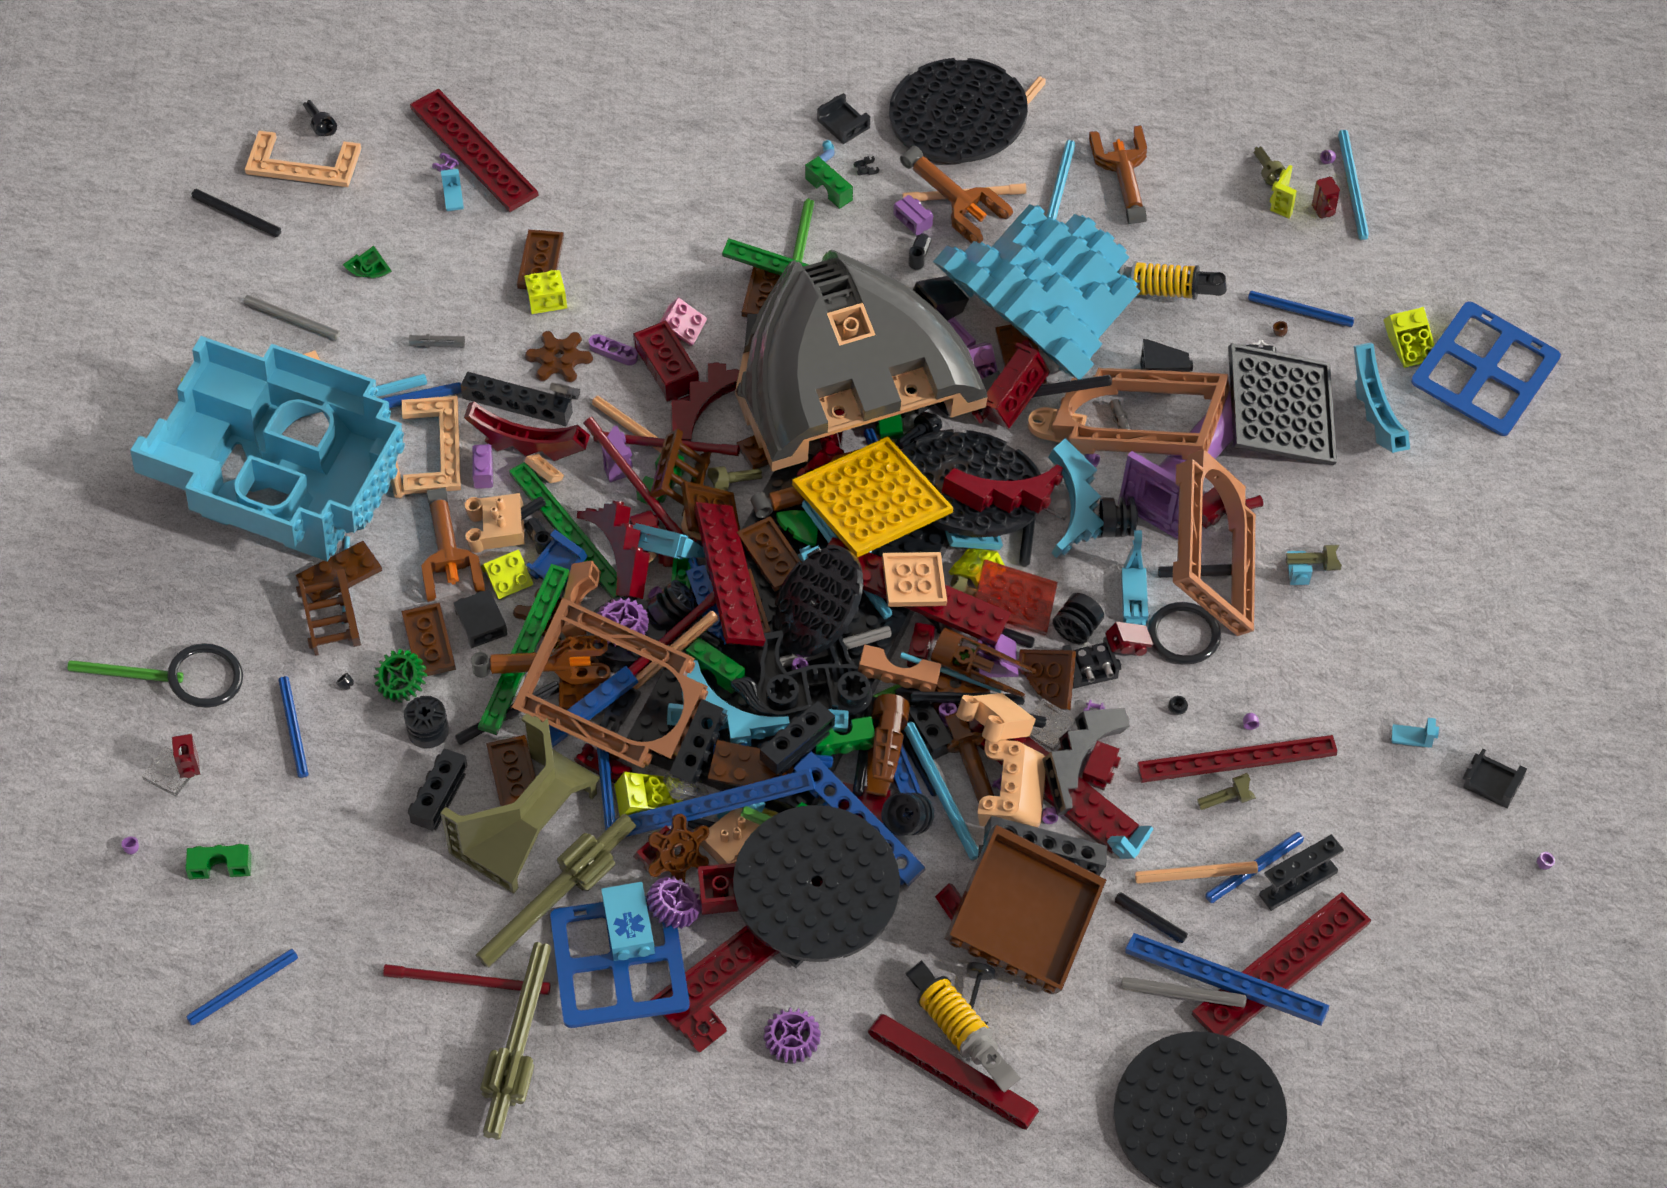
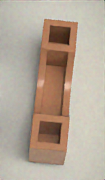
[561,561,601,638]
[858,644,941,692]

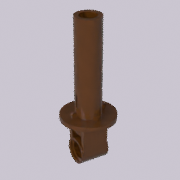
[945,712,995,804]

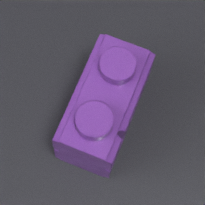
[893,195,933,236]
[472,444,493,489]

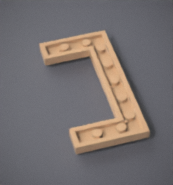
[245,131,361,187]
[402,396,461,494]

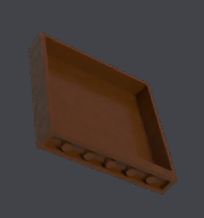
[944,825,1107,994]

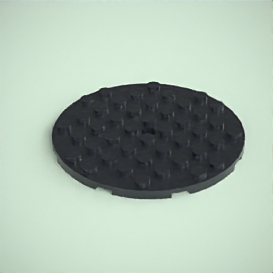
[889,58,1028,163]
[902,429,1041,537]
[733,805,900,962]
[1114,1031,1287,1188]

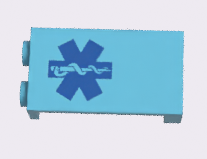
[601,882,655,961]

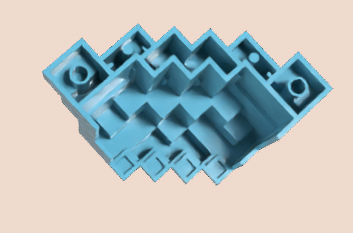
[933,204,1140,380]

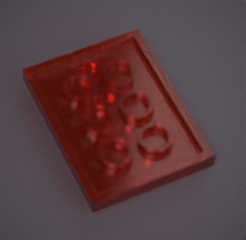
[975,560,1058,635]

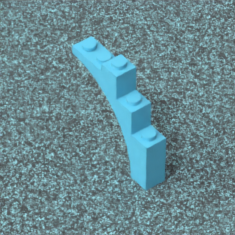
[1354,343,1410,453]
[1048,438,1104,558]
[680,660,790,746]

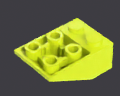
[1383,307,1435,368]
[614,772,683,816]

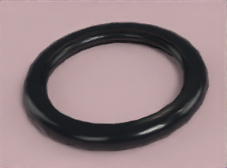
[1147,602,1221,665]
[167,643,243,708]

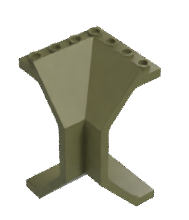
[441,713,600,894]

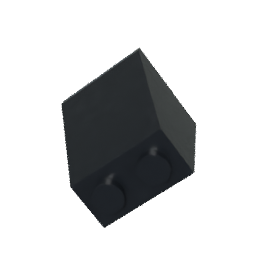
[913,276,969,321]
[1140,339,1193,372]

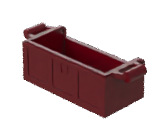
[633,320,699,402]
[972,340,1050,429]

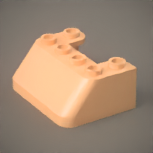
[978,739,1046,828]

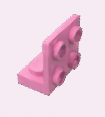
[659,297,707,346]

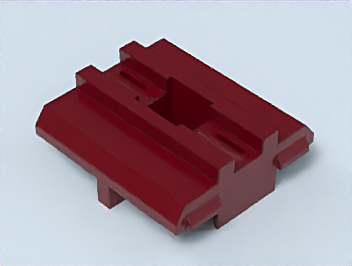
[679,1005,727,1053]

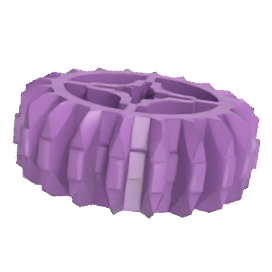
[597,597,649,647]
[646,876,701,929]
[764,1007,821,1064]

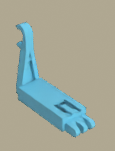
[631,523,706,559]
[1121,530,1148,626]

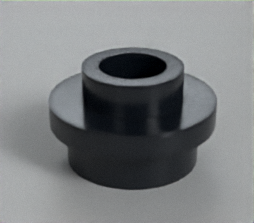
[1168,696,1188,715]

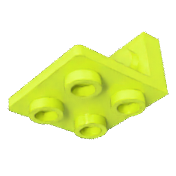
[1269,165,1297,218]
[524,270,567,314]
[948,548,1006,592]
[481,549,533,599]

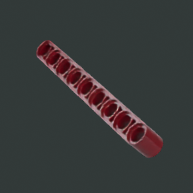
[868,1014,1039,1130]

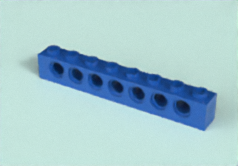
[794,752,926,887]

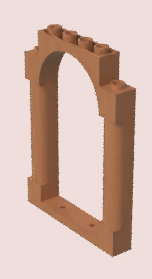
[1051,368,1230,460]
[1173,449,1256,636]
[512,598,708,768]

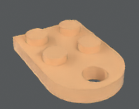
[1028,407,1087,442]

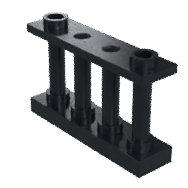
[1259,834,1344,911]

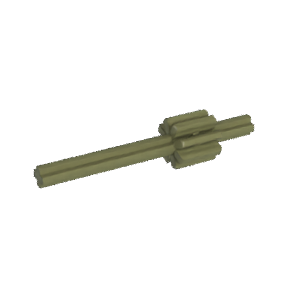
[476,814,636,968]
[480,942,551,1140]

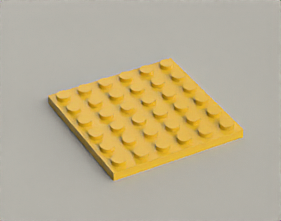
[792,437,953,557]

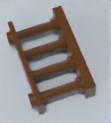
[650,428,711,517]
[296,569,361,656]

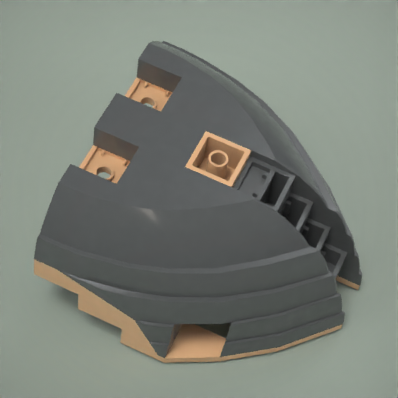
[735,250,988,471]

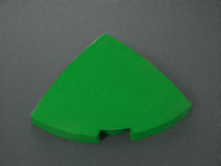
[343,246,392,279]
[776,510,818,547]

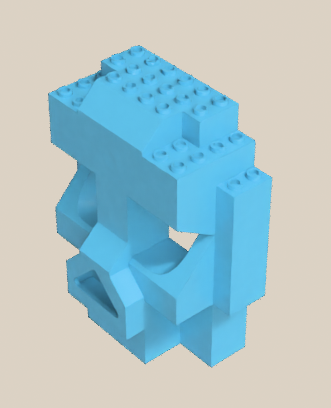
[130,336,405,561]

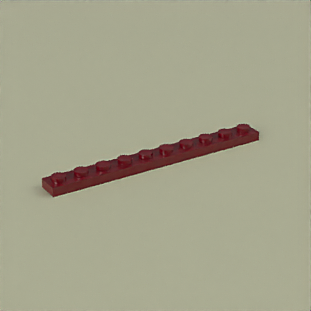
[1137,735,1338,783]

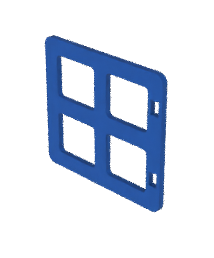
[1411,301,1561,436]
[550,896,690,1028]

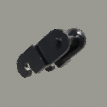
[853,156,879,176]

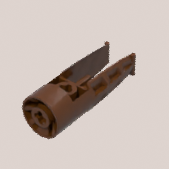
[931,628,1036,699]
[866,694,910,798]

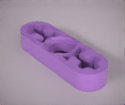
[589,334,638,365]

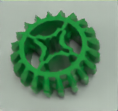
[373,649,427,703]

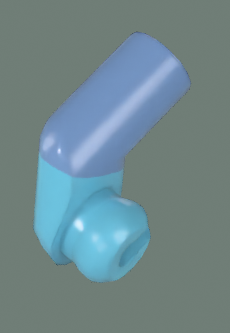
[819,140,835,162]

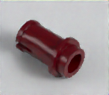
[1245,495,1264,510]

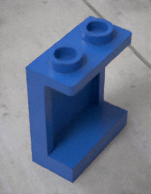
[526,529,588,584]

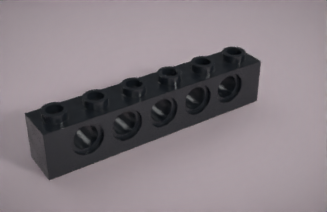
[460,371,573,427]
[983,816,1107,876]

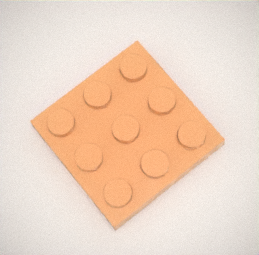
[882,552,947,607]

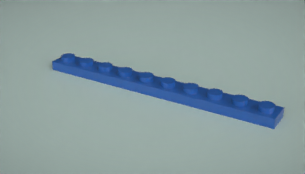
[615,768,816,837]
[1125,933,1330,1026]

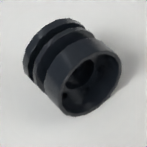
[1099,496,1138,537]
[648,580,698,631]
[1052,593,1104,645]
[404,696,449,749]
[881,793,934,836]

